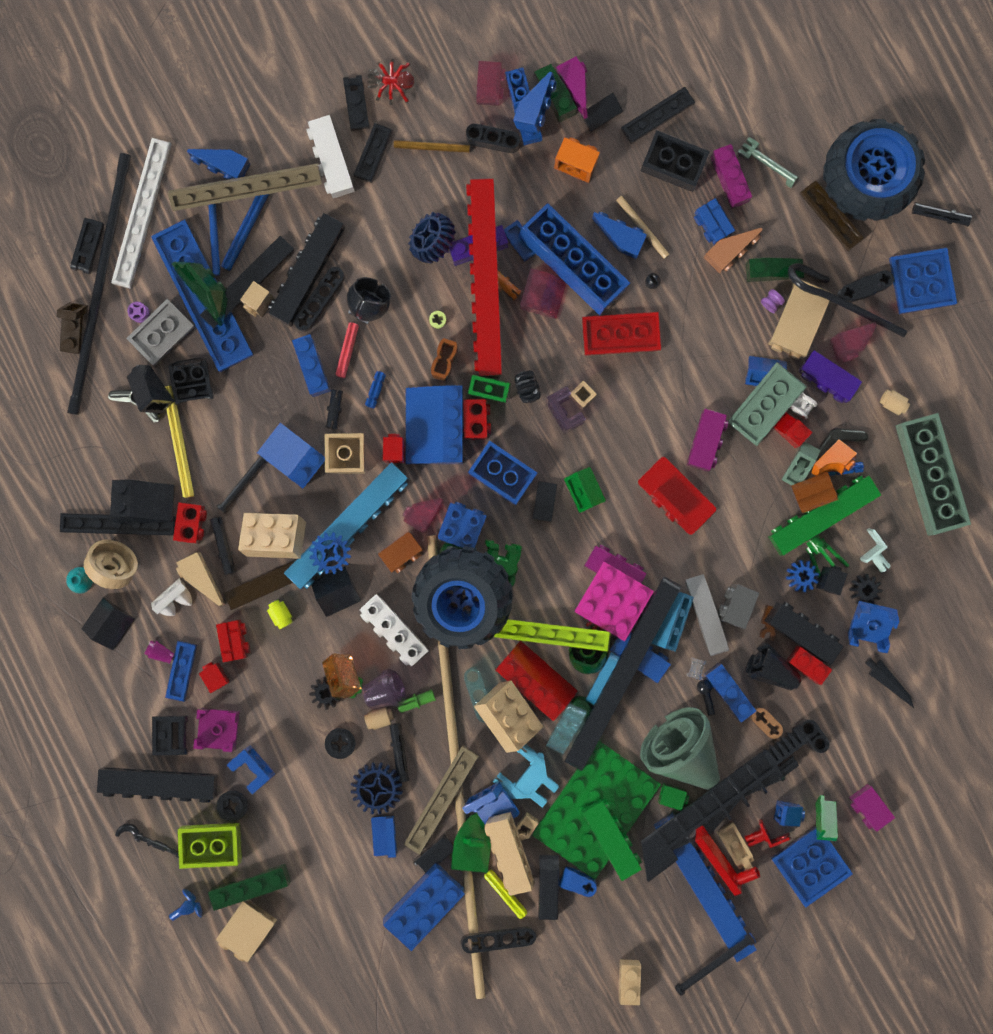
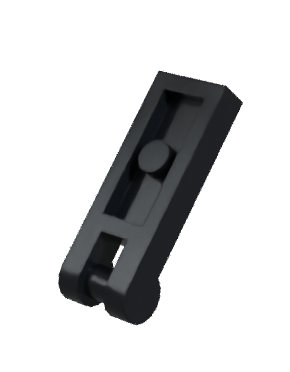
[343,75,370,131]
[70,218,105,274]

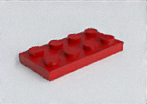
[582,312,661,356]

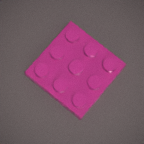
[574,562,654,641]

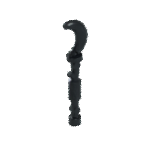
[115,823,179,858]

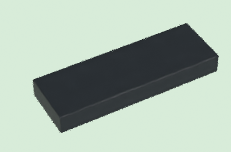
[354,123,392,183]

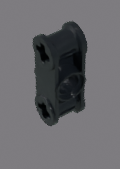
[837,270,894,303]

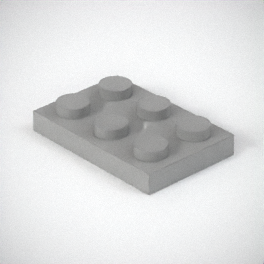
[126,299,195,366]

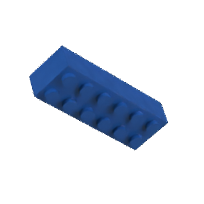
[518,203,630,316]

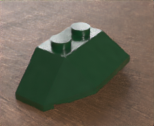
[172,261,228,326]

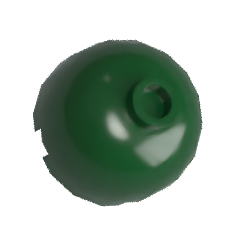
[568,647,608,675]

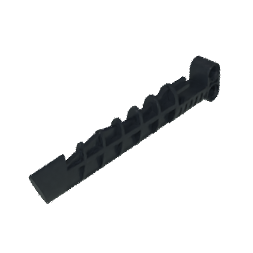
[641,719,830,882]

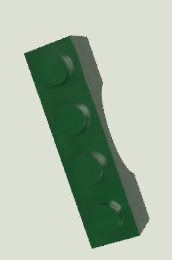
[208,864,291,911]

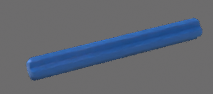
[221,194,269,271]

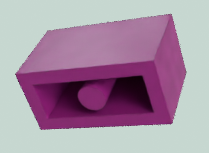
[849,784,895,832]

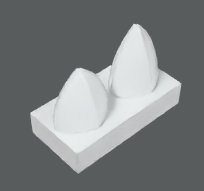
[151,578,192,616]

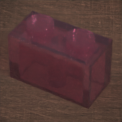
[476,61,505,106]

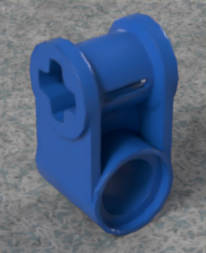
[559,866,597,897]

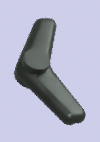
[108,390,160,422]
[817,428,868,461]

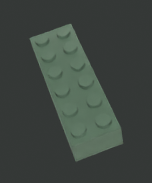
[895,413,971,536]

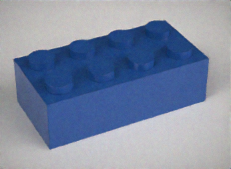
[383,863,465,951]

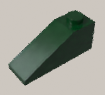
[534,64,577,123]
[746,258,804,282]

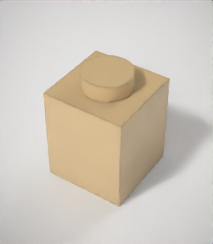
[569,381,597,410]

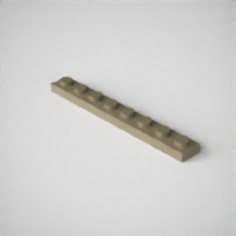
[167,164,322,211]

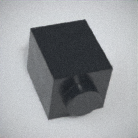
[816,565,848,595]

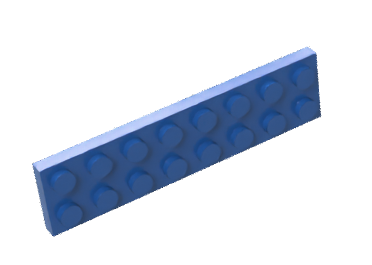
[151,219,254,372]

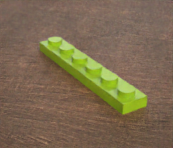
[494,619,611,652]

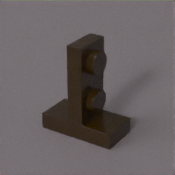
[57,302,88,354]

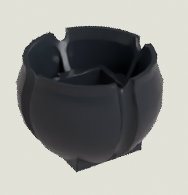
[347,277,391,324]

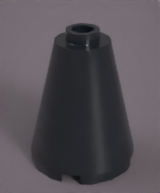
[745,643,801,691]

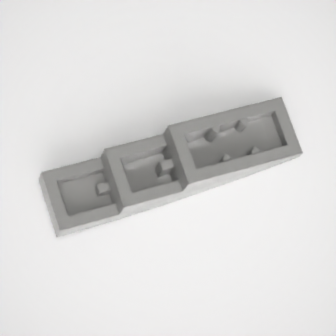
[685,574,729,656]

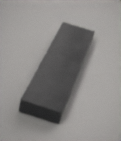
[621,87,695,144]

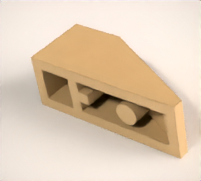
[176,552,226,606]

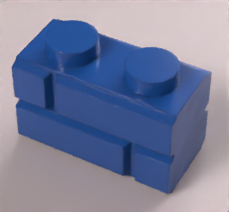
[694,198,736,245]

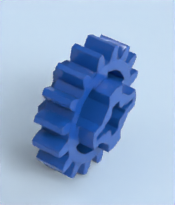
[309,532,352,574]

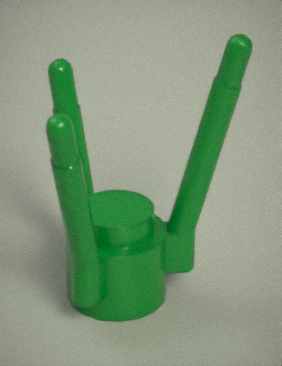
[805,535,849,579]

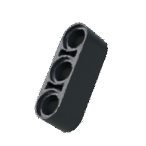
[466,124,520,153]

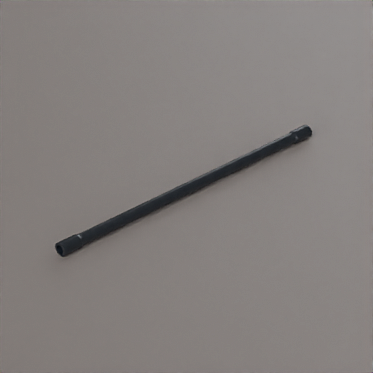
[67,153,131,415]

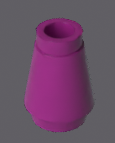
[144,640,175,664]

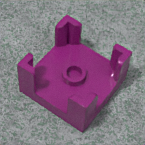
[193,708,240,752]

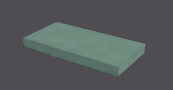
[728,362,807,446]

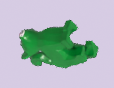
[484,540,522,587]

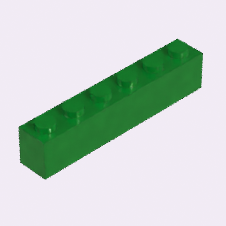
[768,475,881,556]

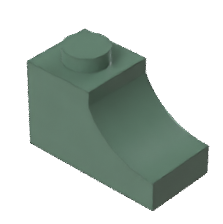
[782,441,821,485]

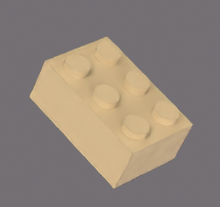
[238,513,306,559]
[474,680,544,753]

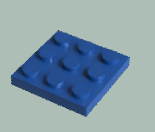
[889,248,957,314]
[771,826,853,908]

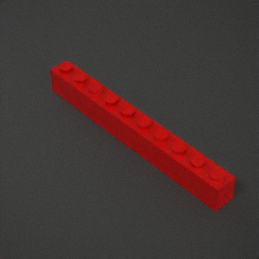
[466,179,502,376]

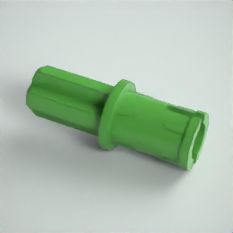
[397,689,436,713]

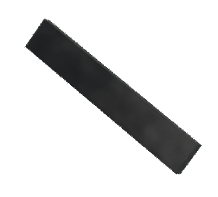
[200,236,294,329]
[60,513,176,536]

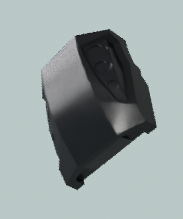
[168,358,214,405]

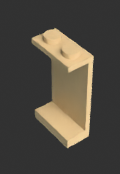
[768,280,829,360]

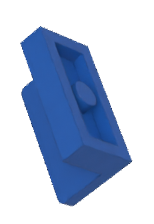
[745,356,787,386]
[371,815,397,858]

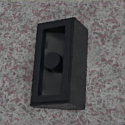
[581,93,623,132]

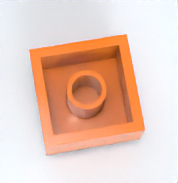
[554,137,600,183]

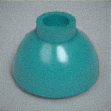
[66,567,93,594]

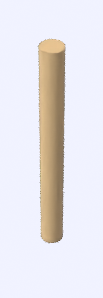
[616,196,670,259]

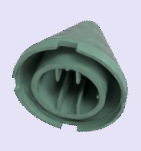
[640,707,720,790]

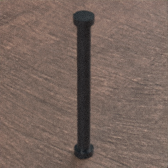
[216,456,266,514]
[675,933,755,996]

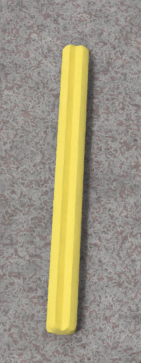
[165,386,194,498]

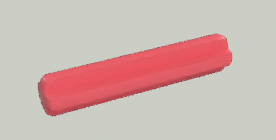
[335,322,359,378]

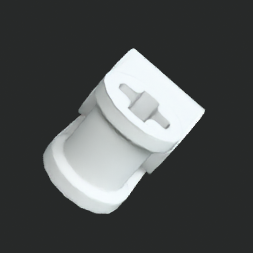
[789,393,818,420]

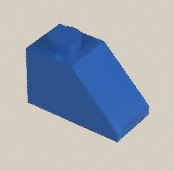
[774,800,805,827]

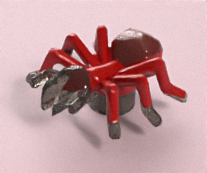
[367,59,415,105]

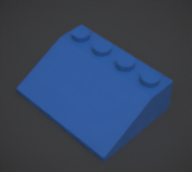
[406,386,463,464]

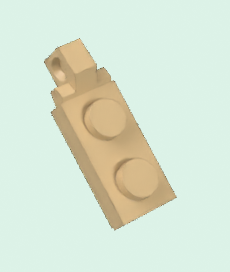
[716,822,754,870]

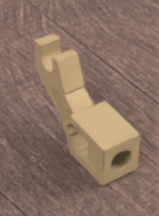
[490,812,539,843]

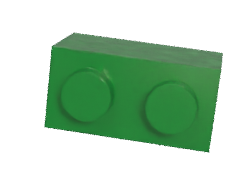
[468,374,511,403]

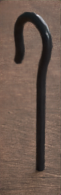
[788,263,907,337]

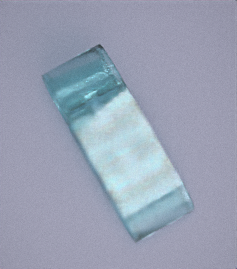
[464,667,488,723]
[546,703,587,755]

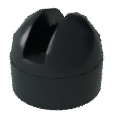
[645,273,661,289]

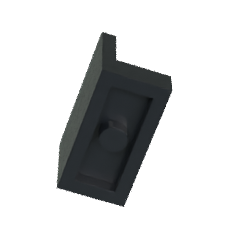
[413,833,454,873]

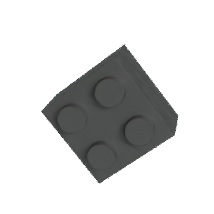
[717,584,759,629]

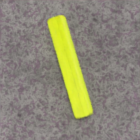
[484,870,527,919]

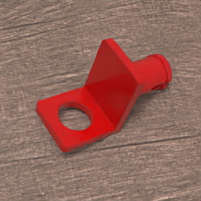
[744,819,791,848]

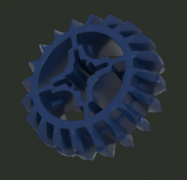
[408,212,456,264]
[350,762,403,815]

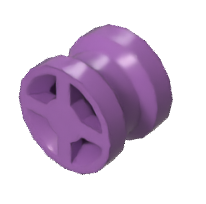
[761,289,785,313]
[127,302,150,323]

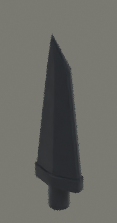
[865,658,914,708]

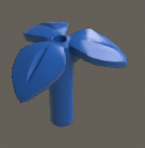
[169,889,203,921]

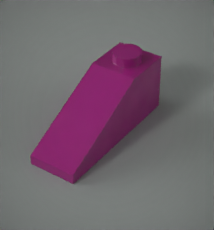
[556,56,588,119]

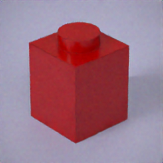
[199,662,230,693]

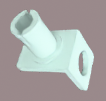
[860,528,891,573]

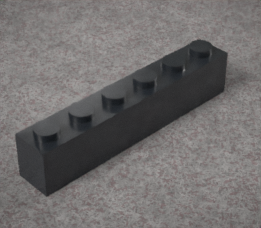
[268,213,345,327]
[97,767,218,803]

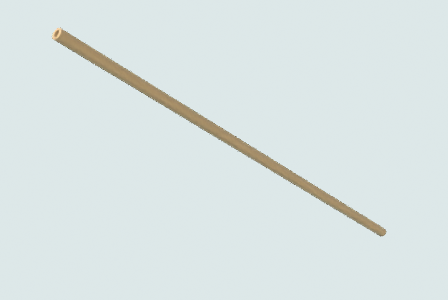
[427,535,486,999]

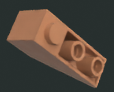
[704,228,763,274]

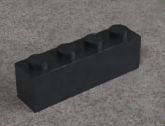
[764,602,844,665]

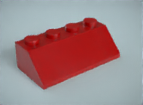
[495,641,578,722]

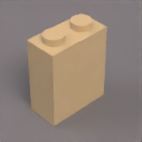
[216,900,277,962]

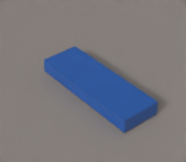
[165,641,197,702]

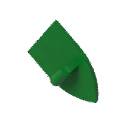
[451,812,491,873]

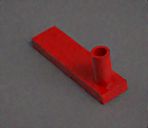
[695,826,760,896]

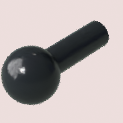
[697,679,715,716]

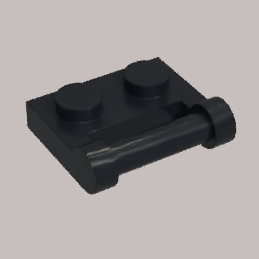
[152,715,188,756]

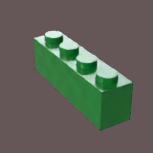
[582,798,643,881]

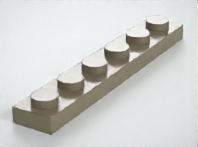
[404,745,480,855]

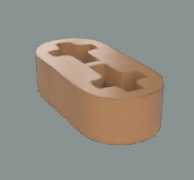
[750,707,783,739]

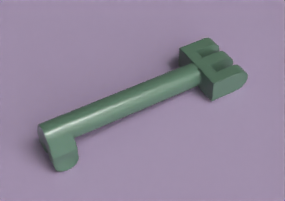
[737,137,799,188]

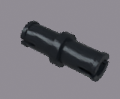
[325,389,343,429]

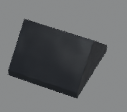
[311,566,361,617]
[81,597,135,650]

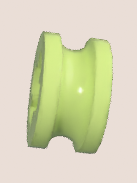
[429,311,446,329]

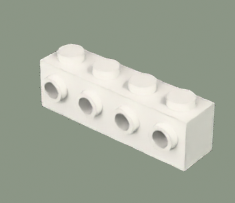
[306,115,355,199]
[359,594,429,666]

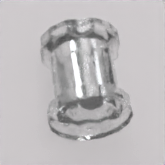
[686,657,707,680]

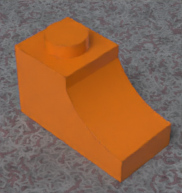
[811,440,857,476]

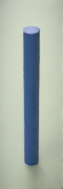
[208,204,220,276]

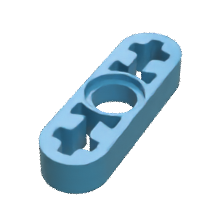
[586,652,620,705]

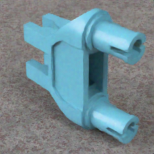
[493,744,559,808]

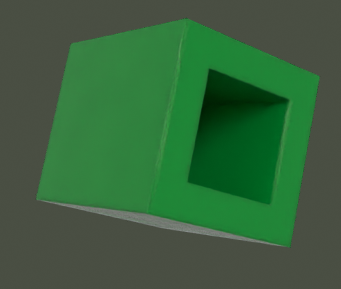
[658,783,689,811]

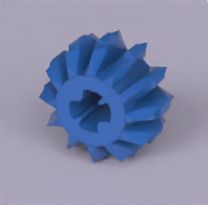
[786,560,819,592]

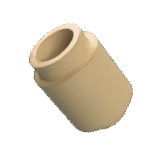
[879,389,910,415]
[364,706,394,730]

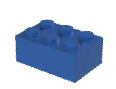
[468,440,537,506]

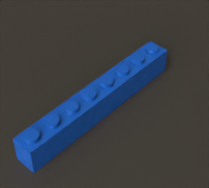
[654,813,757,962]

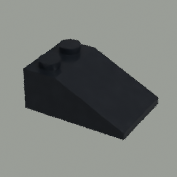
[110,480,175,524]

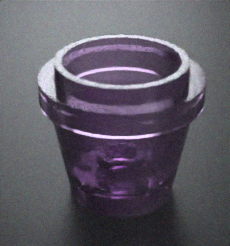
[362,669,406,710]

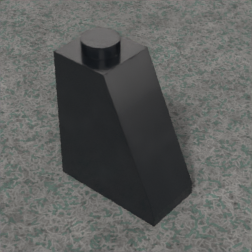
[127,365,175,413]

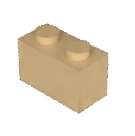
[240,281,275,317]
[619,959,641,1005]

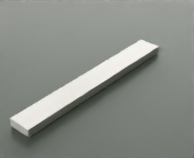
[111,138,172,289]

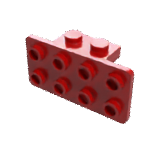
[638,457,716,535]

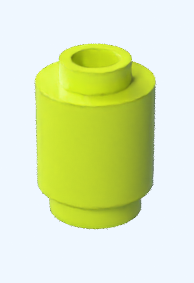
[267,600,293,630]

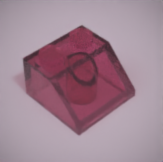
[520,268,566,319]
[830,322,877,363]
[402,498,445,534]

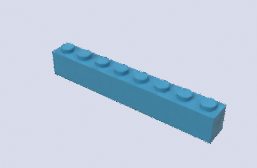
[284,462,409,590]

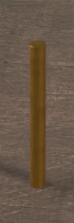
[394,140,470,153]

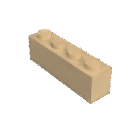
[485,812,535,896]

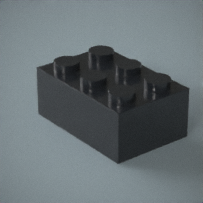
[640,130,710,192]

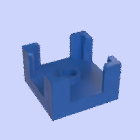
[848,601,900,653]
[227,745,275,794]

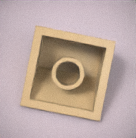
[325,433,365,474]

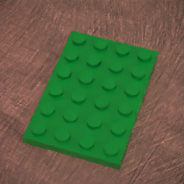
[532,740,661,880]

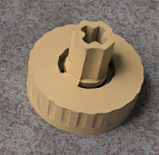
[84,540,138,589]

